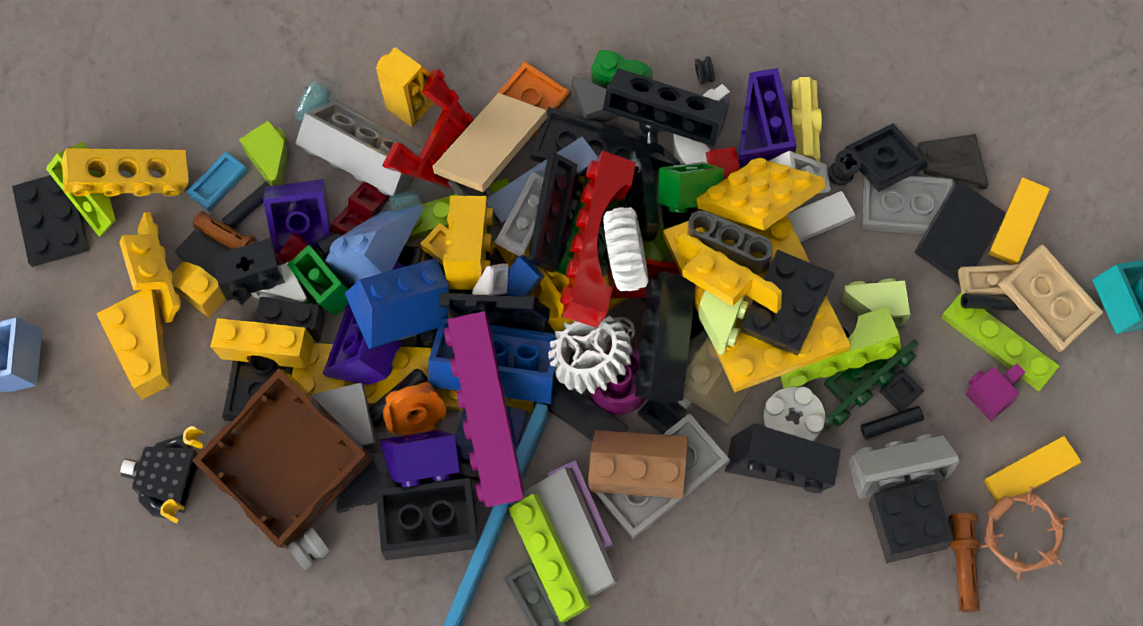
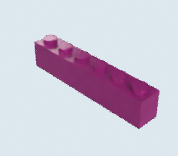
[444,311,526,507]

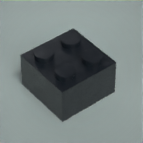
[869,480,954,563]

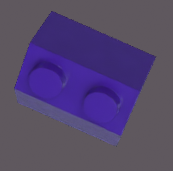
[263,179,332,253]
[379,429,460,487]

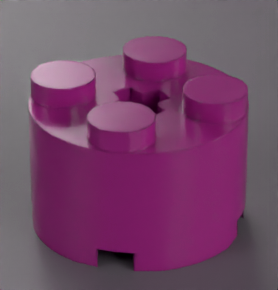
[590,345,646,415]

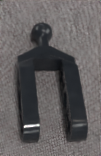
[627,123,692,242]

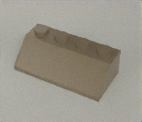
[684,336,753,424]

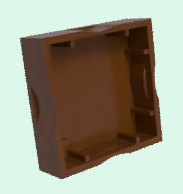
[192,369,375,549]

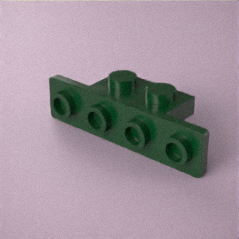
[824,339,919,430]

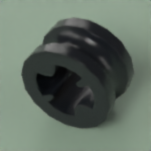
[694,56,715,84]

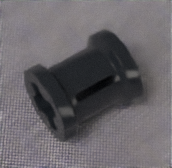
[828,149,862,186]

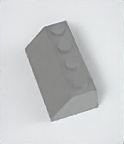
[295,100,423,196]

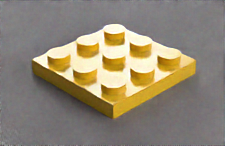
[696,158,826,230]

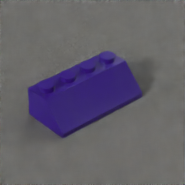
[322,261,405,385]

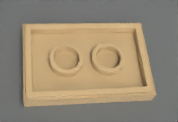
[998,244,1103,353]

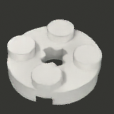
[763,387,825,442]

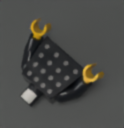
[120,426,205,523]

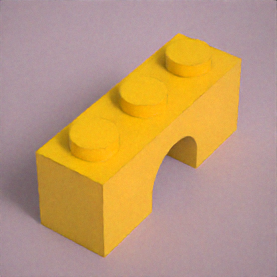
[210,318,314,369]

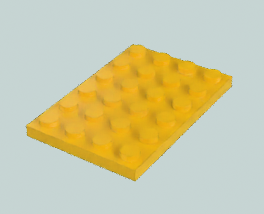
[663,213,851,393]

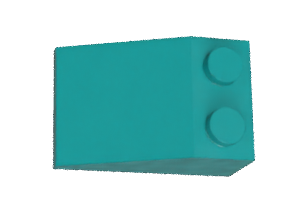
[1092,260,1143,334]

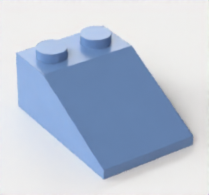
[325,204,424,284]
[0,317,42,392]

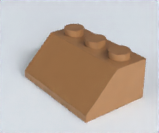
[588,430,688,499]

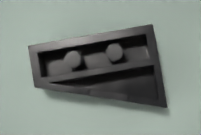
[725,423,841,493]

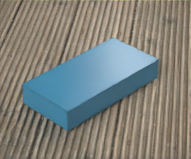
[186,151,249,212]

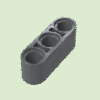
[687,211,773,274]

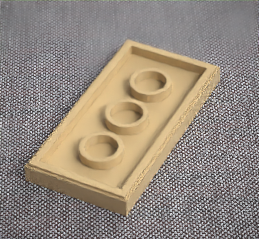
[433,93,548,192]

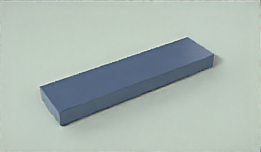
[487,137,598,226]

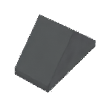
[572,76,621,123]

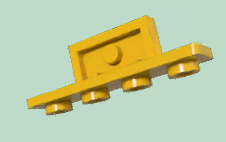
[119,212,180,323]
[678,232,782,313]

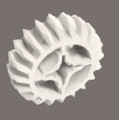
[603,207,648,292]
[548,316,633,394]

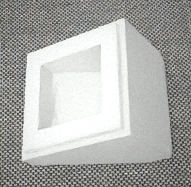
[472,263,509,296]

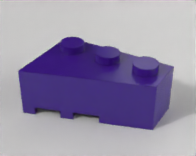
[738,68,797,169]

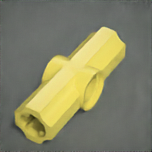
[790,77,822,162]

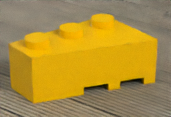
[376,47,434,128]
[443,196,494,290]
[96,289,170,400]

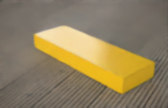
[988,177,1050,265]
[983,436,1081,502]

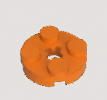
[383,382,446,435]

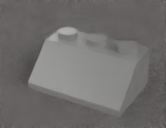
[849,434,960,499]

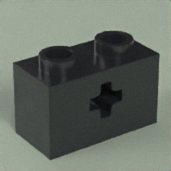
[212,238,285,301]

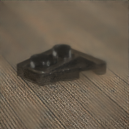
[917,134,989,190]

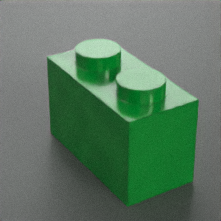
[657,162,724,213]
[287,245,350,316]

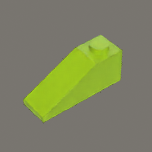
[46,141,116,237]

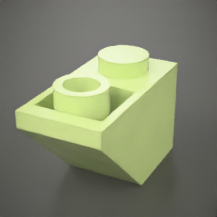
[841,278,910,326]
[698,290,749,355]

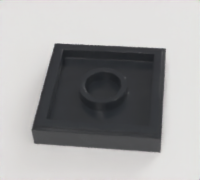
[845,123,928,192]

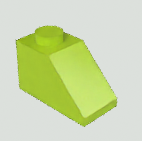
[239,121,289,186]

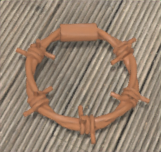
[980,486,1070,580]

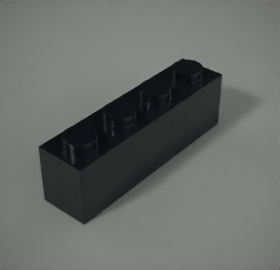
[634,271,696,404]

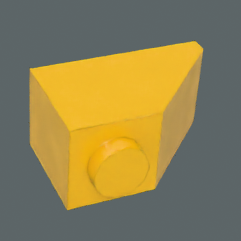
[172,261,226,318]

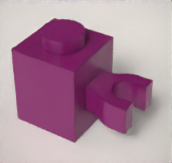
[965,363,1025,421]

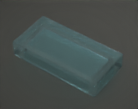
[387,189,421,213]

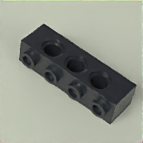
[603,68,729,147]

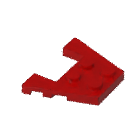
[382,69,474,189]

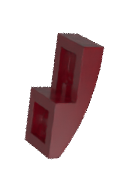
[330,182,389,236]

